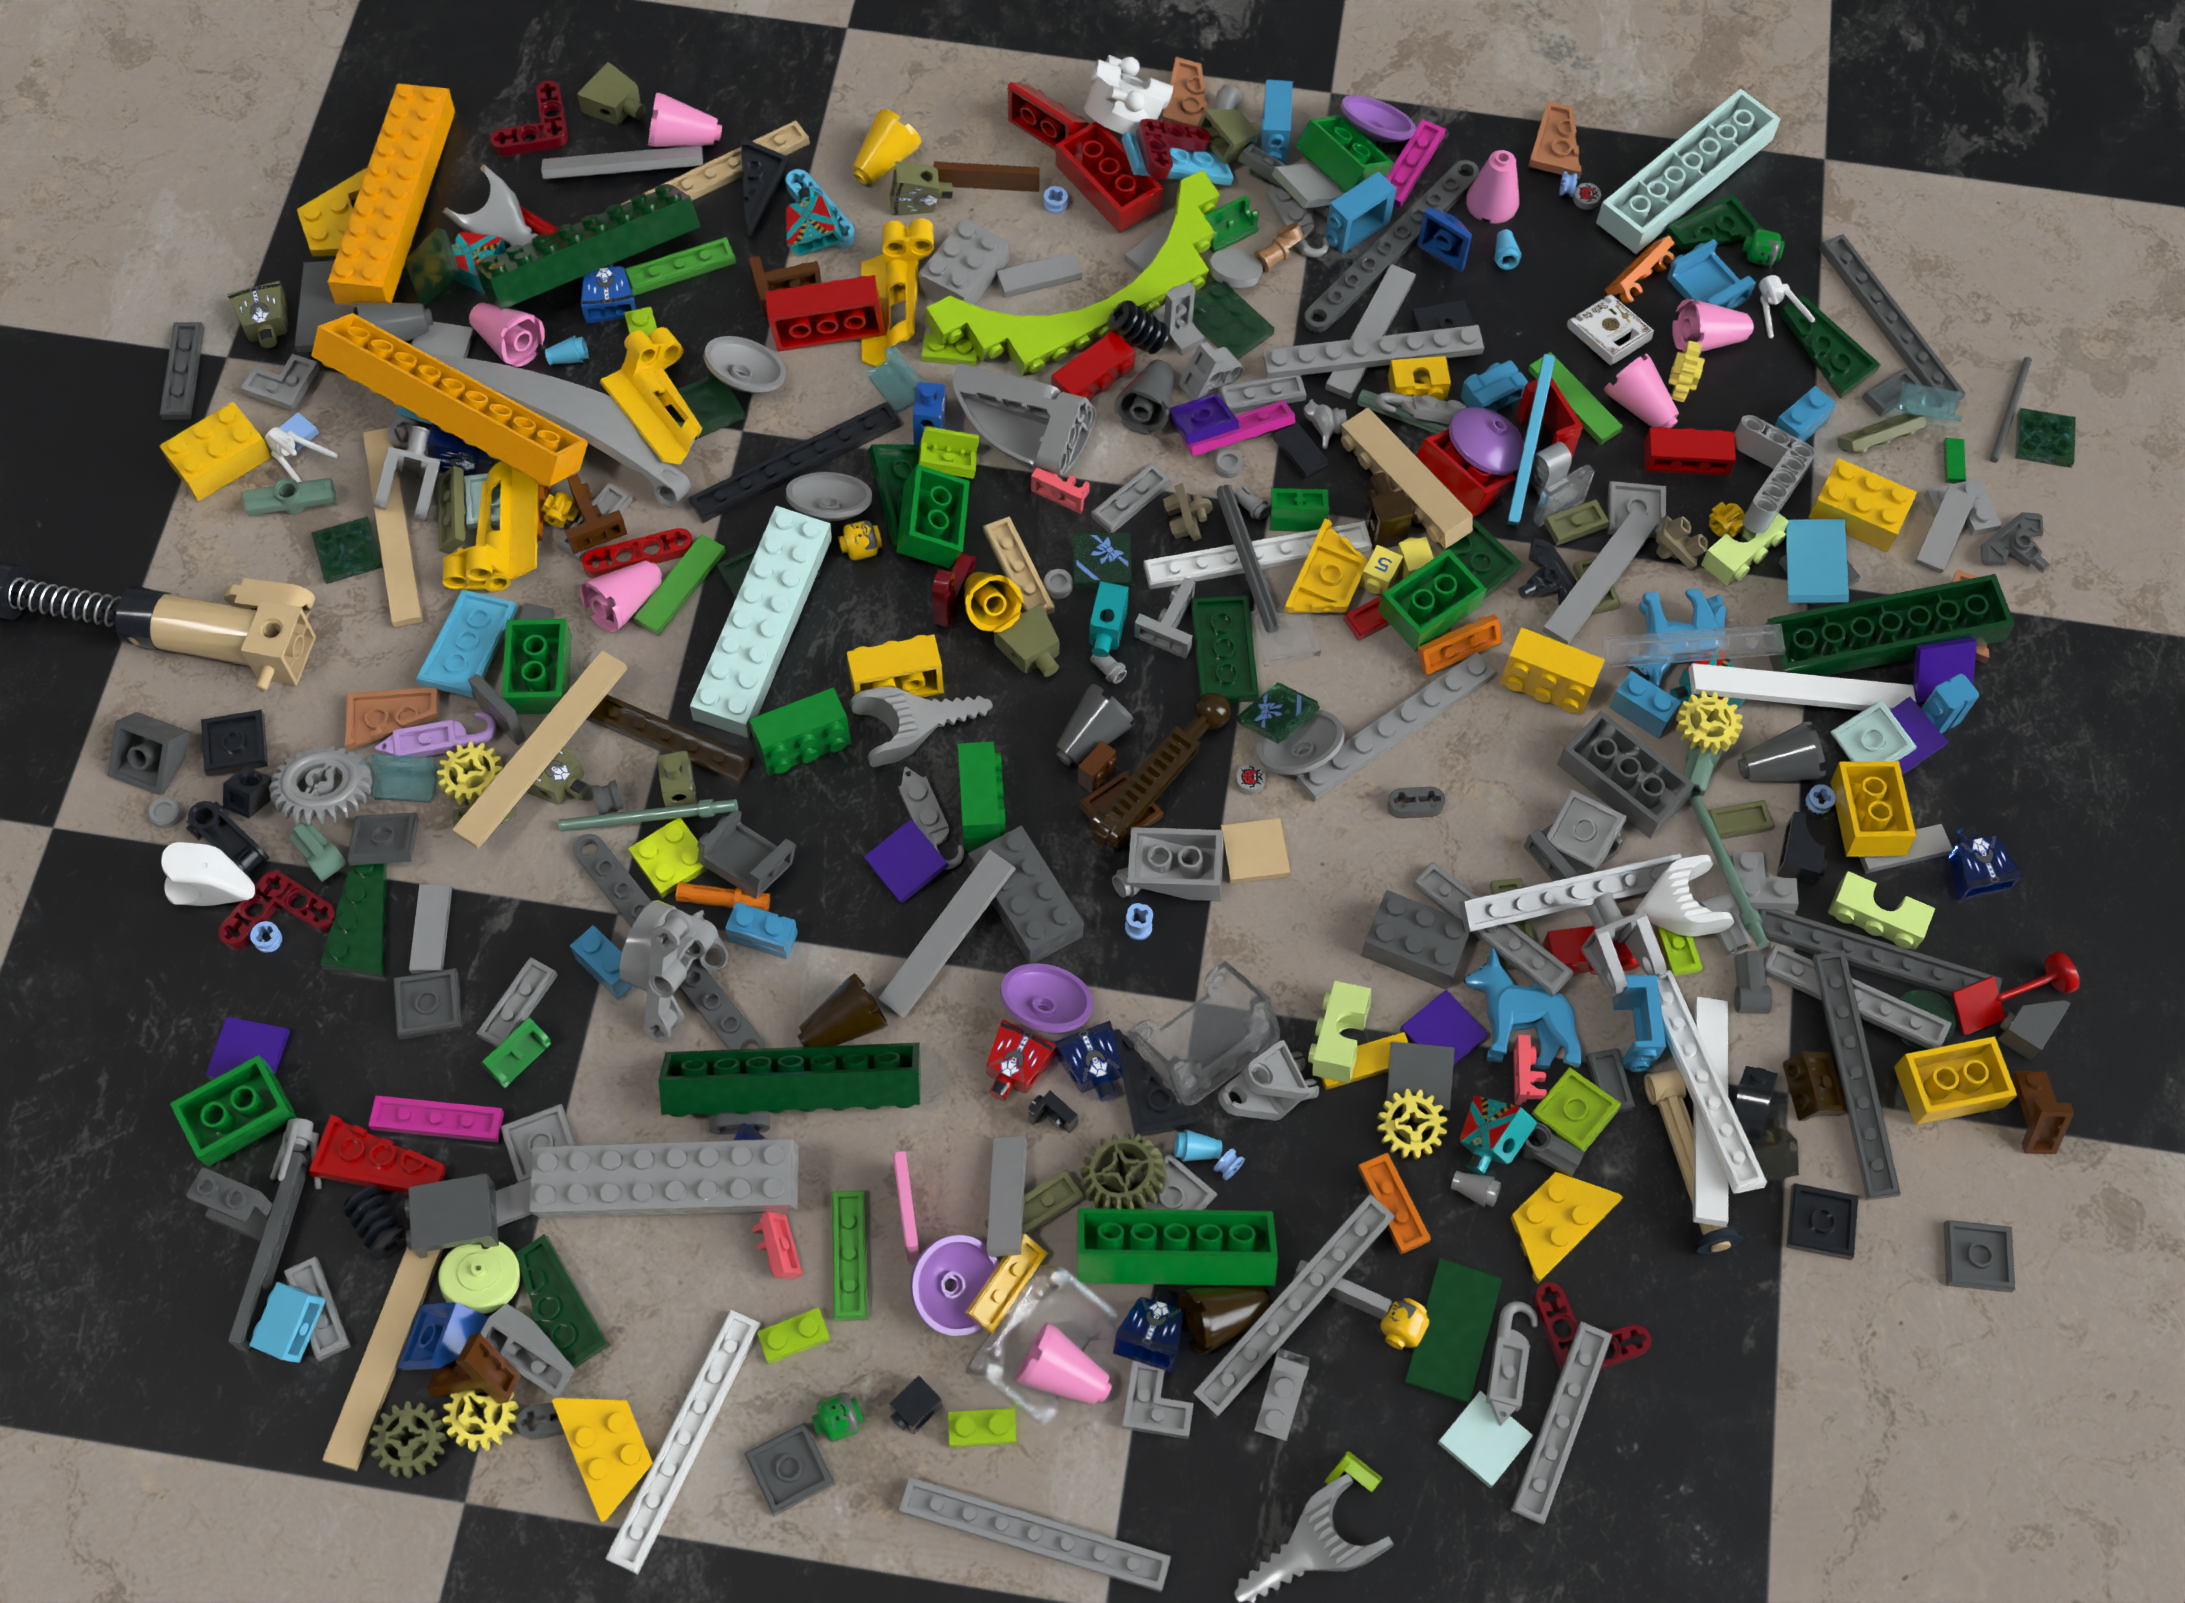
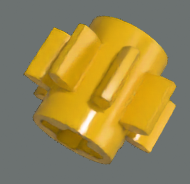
[541,492,579,528]
[1709,502,1745,538]

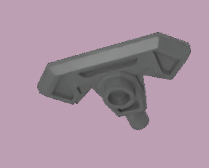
[1980,512,2050,573]

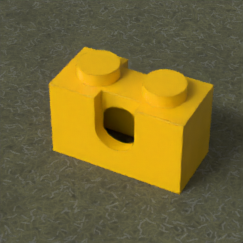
[1388,356,1451,400]

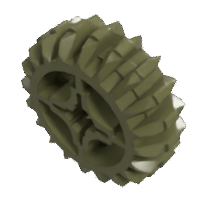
[1080,1132,1167,1210]

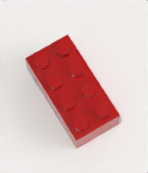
[1056,121,1163,233]
[765,275,886,352]

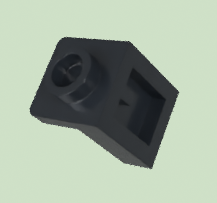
[1028,1090,1078,1134]

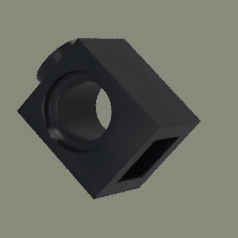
[223,766,271,819]
[889,1375,943,1434]

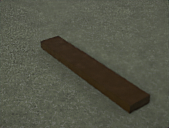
[586,694,753,785]

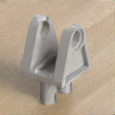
[374,426,441,521]
[1581,892,1666,996]
[1218,1040,1319,1121]

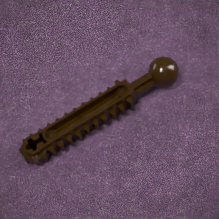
[1088,692,1231,847]

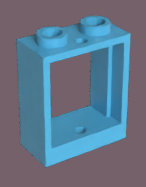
[1261,80,1293,165]
[1325,171,1396,254]

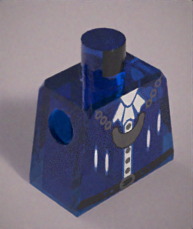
[427,423,495,476]
[1949,825,2023,900]
[1055,1021,1122,1102]
[1113,1291,1184,1373]

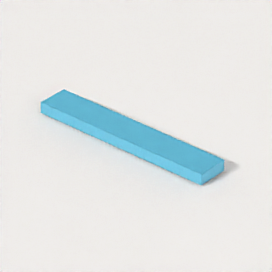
[1507,354,1555,527]

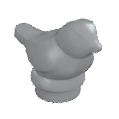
[1303,399,1347,450]

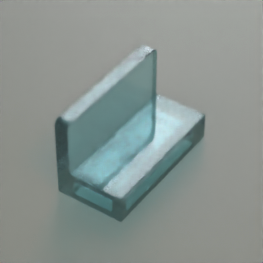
[868,345,922,414]
[1897,382,1962,422]
[370,754,438,803]

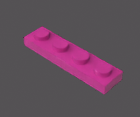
[1386,119,1446,209]
[1182,400,1295,456]
[369,1096,504,1143]

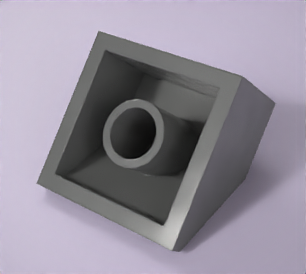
[108,712,190,795]

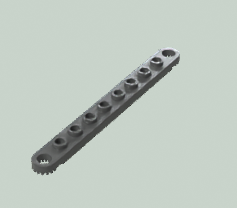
[1304,160,1479,333]
[573,834,766,1050]

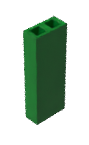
[1943,438,1966,484]

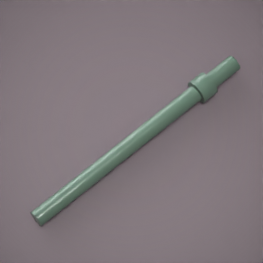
[1690,796,1769,949]
[558,799,738,831]

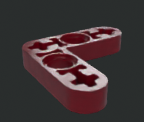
[490,80,569,156]
[1135,119,1211,179]
[932,552,976,628]
[218,871,336,950]
[1533,1282,1651,1371]

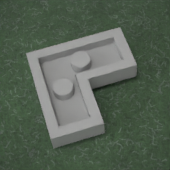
[241,354,320,412]
[1924,478,2001,536]
[1731,851,1799,910]
[1122,1360,1194,1439]

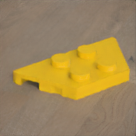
[1283,518,1368,613]
[1510,1172,1623,1284]
[552,1398,653,1523]

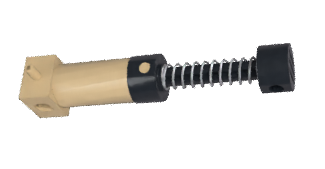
[0,562,316,691]

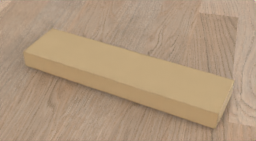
[983,516,1055,615]

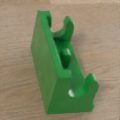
[1204,195,1259,254]
[1269,488,1329,531]
[480,1017,551,1088]

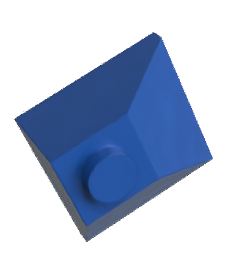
[1417,208,1472,272]
[398,1302,488,1370]

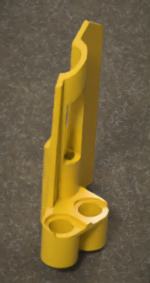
[861,219,934,368]
[600,327,703,465]
[442,461,538,592]

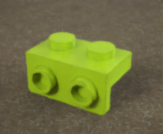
[919,426,979,479]

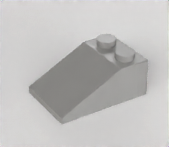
[1127,827,1224,901]

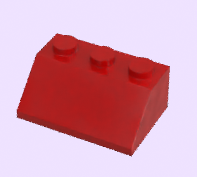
[1007,82,1089,151]
[1415,429,1516,517]

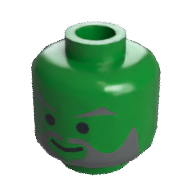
[1742,228,1785,267]
[812,1392,864,1442]

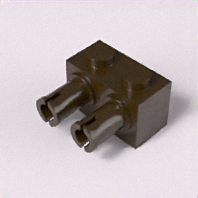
[1365,472,1415,550]

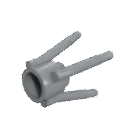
[270,1118,322,1190]

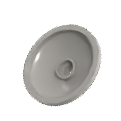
[704,336,786,393]
[786,472,872,522]
[1256,709,1344,775]

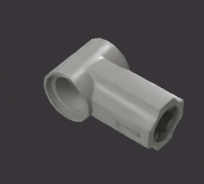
[1698,891,1753,955]

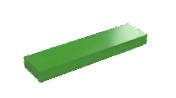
[624,237,736,296]
[1528,352,1623,445]
[634,534,726,636]
[832,1190,867,1322]

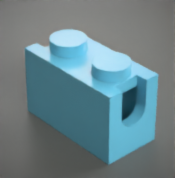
[249,1282,327,1363]

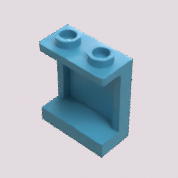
[1667,239,1756,309]
[1612,975,1666,1072]

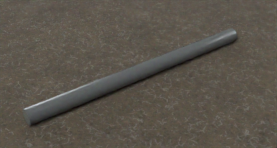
[1990,357,2032,463]

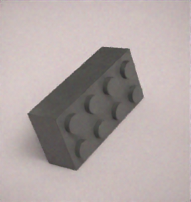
[1557,711,1695,839]
[968,825,1084,964]

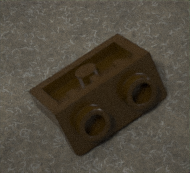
[1783,1051,1848,1121]

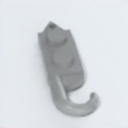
[1266,181,1329,258]
[1376,392,1466,425]
[898,766,965,870]
[1486,1301,1538,1426]

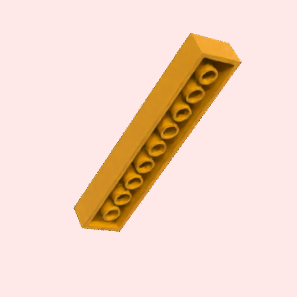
[327,83,455,305]
[311,313,588,487]

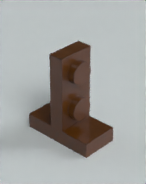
[749,256,822,317]
[565,474,627,554]
[2012,1071,2074,1154]
[426,1333,521,1404]

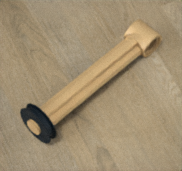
[1644,1068,1744,1254]

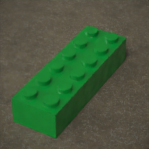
[1076,1208,1278,1286]

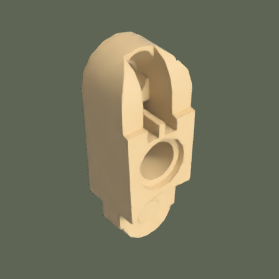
[224,578,315,618]

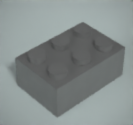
[1361,890,1470,990]

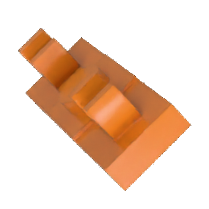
[1605,236,1675,304]
[1417,614,1502,675]
[1358,1153,1431,1254]

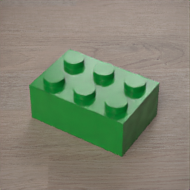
[1295,115,1394,193]
[896,464,970,569]
[1378,549,1487,652]
[501,618,572,714]
[749,687,851,776]
[958,741,1006,851]
[170,1055,297,1166]

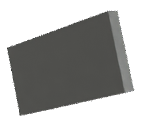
[295,261,357,353]

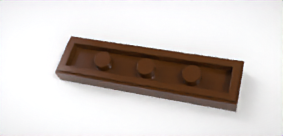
[933,161,1040,192]

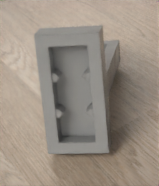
[1151,282,1204,356]
[1134,577,1195,659]
[1254,1348,1310,1441]

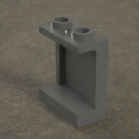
[697,810,796,899]
[1524,824,1623,881]
[186,1167,273,1241]
[405,1173,499,1259]

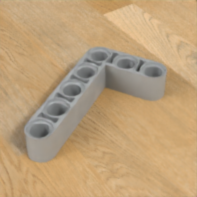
[1734,415,1816,534]

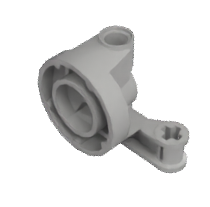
[619,900,718,1043]

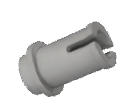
[1235,486,1270,520]
[1090,654,1127,684]

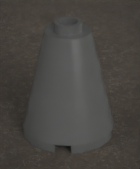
[352,302,434,342]
[1114,360,1174,434]
[1055,684,1136,766]
[1738,721,1826,782]

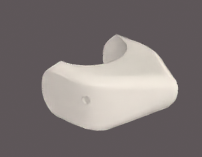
[161,842,255,906]
[1634,855,1734,937]

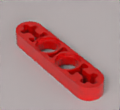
[582,528,693,578]

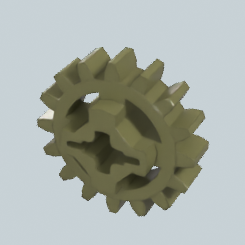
[370,1401,447,1478]

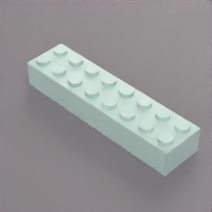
[1596,89,1781,254]
[690,506,832,738]

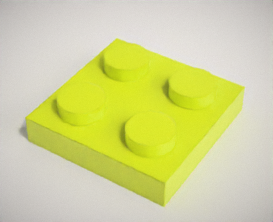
[628,818,708,898]

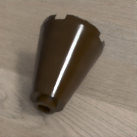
[797,973,888,1047]
[1177,1285,1273,1355]

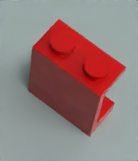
[1516,377,1583,458]

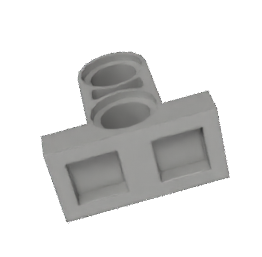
[1178,342,1244,401]
[1528,442,1575,509]

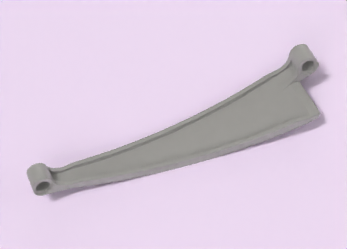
[429,354,695,507]

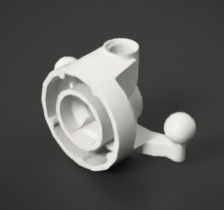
[1084,55,1173,134]

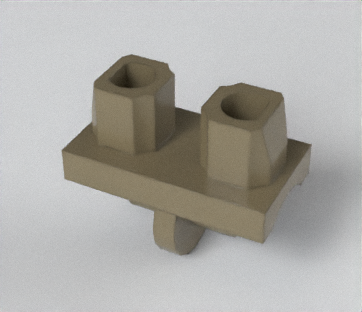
[1163,483,1213,541]
[1656,515,1708,569]

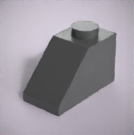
[1998,1000,2071,1061]

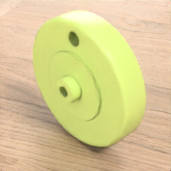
[438,1242,520,1314]

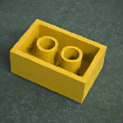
[159,401,272,502]
[1808,458,1917,552]
[1500,627,1605,715]
[847,635,944,697]
[1831,761,1916,857]
[1894,1036,2017,1125]

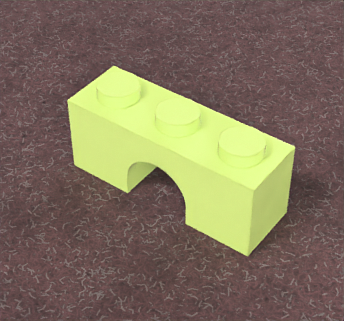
[1701,513,1789,586]
[1828,871,1935,950]
[1308,981,1371,1083]

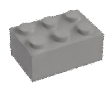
[918,218,1009,305]

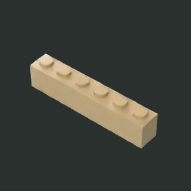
[1341,407,1473,549]

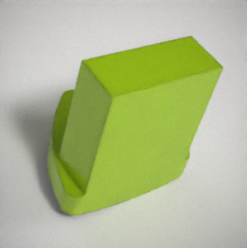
[1324,1451,1383,1492]

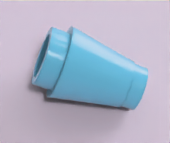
[1494,230,1521,270]
[545,336,589,365]
[1174,1129,1222,1161]

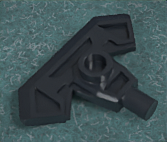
[1518,538,1577,605]

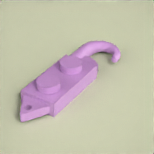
[375,712,496,762]

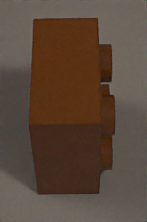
[1078,741,1117,793]

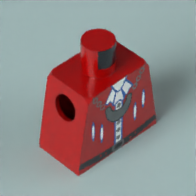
[986,1019,1056,1101]

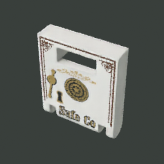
[1567,294,1654,365]

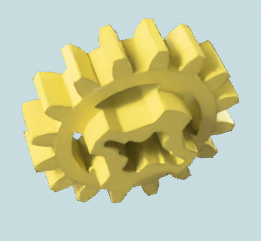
[1668,341,1705,402]
[1676,691,1743,754]
[437,742,503,806]
[1377,1089,1447,1160]
[443,1388,519,1452]

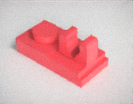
[1031,468,1089,514]
[1513,1035,1547,1105]
[752,1211,803,1280]

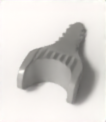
[442,164,538,246]
[850,686,993,767]
[1235,1474,1394,1603]

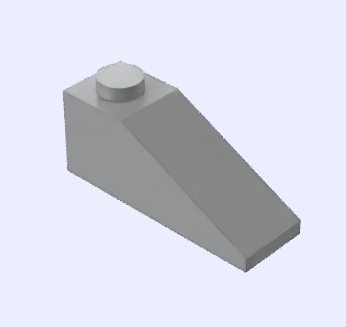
[480,1303,575,1398]

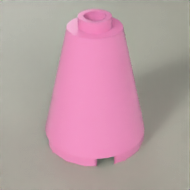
[648,93,722,147]
[1466,150,1519,224]
[1672,299,1753,353]
[469,303,545,367]
[1604,353,1679,429]
[579,561,662,633]
[1015,1322,1112,1405]

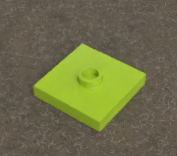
[1531,1067,1621,1152]

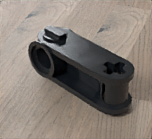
[186,801,269,877]

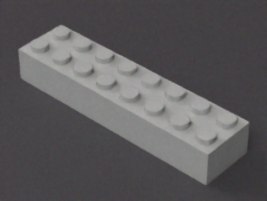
[530,1139,799,1218]

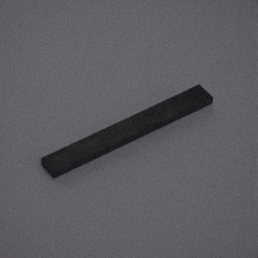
[688,401,901,523]

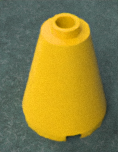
[852,109,921,185]
[964,572,1023,632]

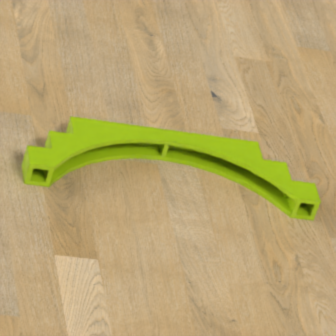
[924,169,1220,376]

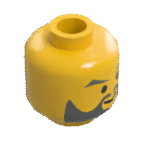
[838,520,882,560]
[1380,1298,1429,1350]

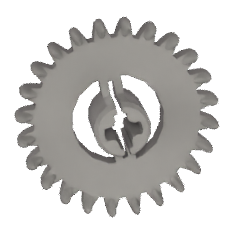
[269,746,373,826]

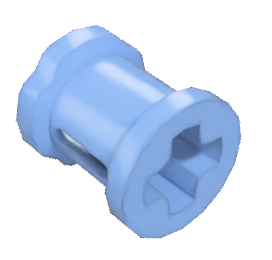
[1125,903,1153,940]

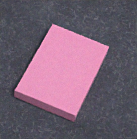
[893,1151,920,1265]

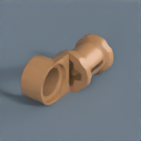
[1254,222,1304,273]

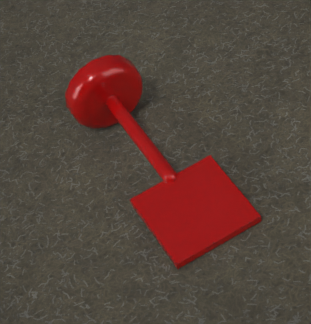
[1951,951,2079,1035]

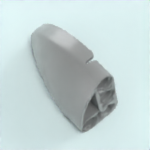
[953,363,1096,475]

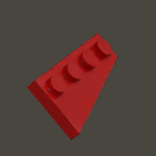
[309,1114,447,1194]

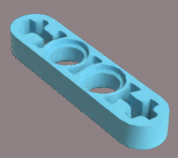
[786,169,855,249]

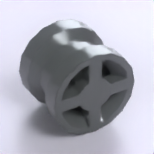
[592,780,624,815]

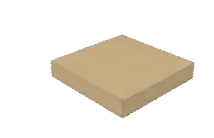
[1220,818,1291,884]

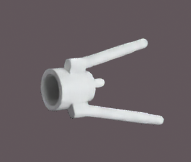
[1759,275,1815,338]
[264,427,338,482]

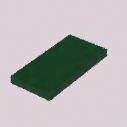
[1190,595,1259,703]
[1404,1258,1503,1405]

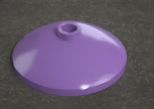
[1341,95,1416,143]
[1449,407,1524,475]
[1000,963,1093,1033]
[910,1235,999,1336]

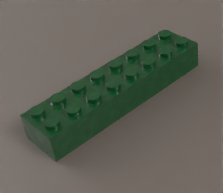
[474,184,700,310]
[1762,574,2015,676]
[658,1042,921,1117]

